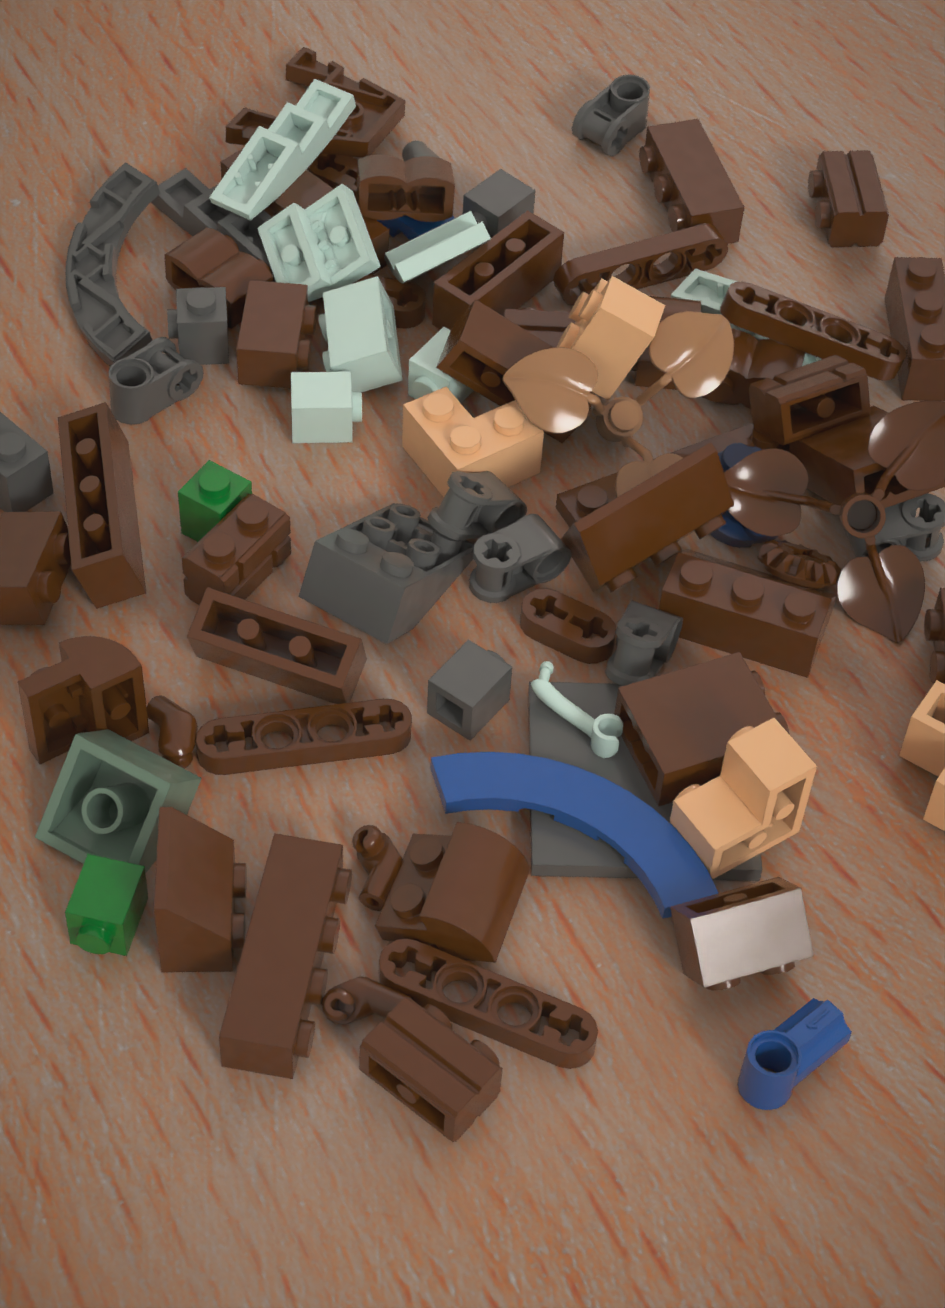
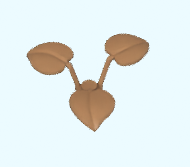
[502,311,734,497]

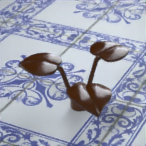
[724,401,945,643]

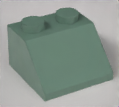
[35,729,202,873]

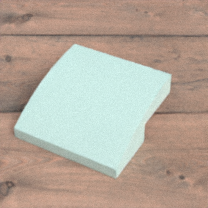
[257,184,381,302]
[384,211,491,283]

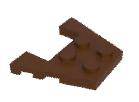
[226,47,406,158]

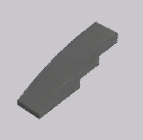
[151,168,276,282]

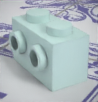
[319,276,403,392]

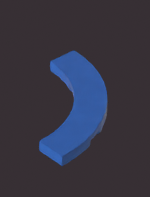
[430,752,719,919]

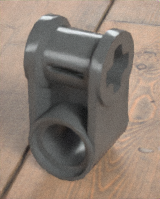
[572,74,650,156]
[108,337,204,425]
[427,471,527,541]
[844,493,945,561]
[469,514,572,603]
[605,600,683,686]

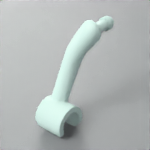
[531,661,623,758]

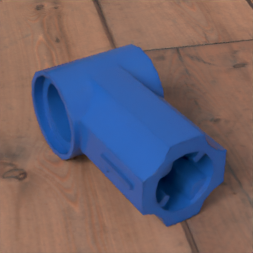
[737,998,852,1110]

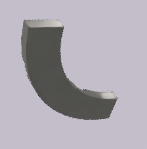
[65,162,160,367]

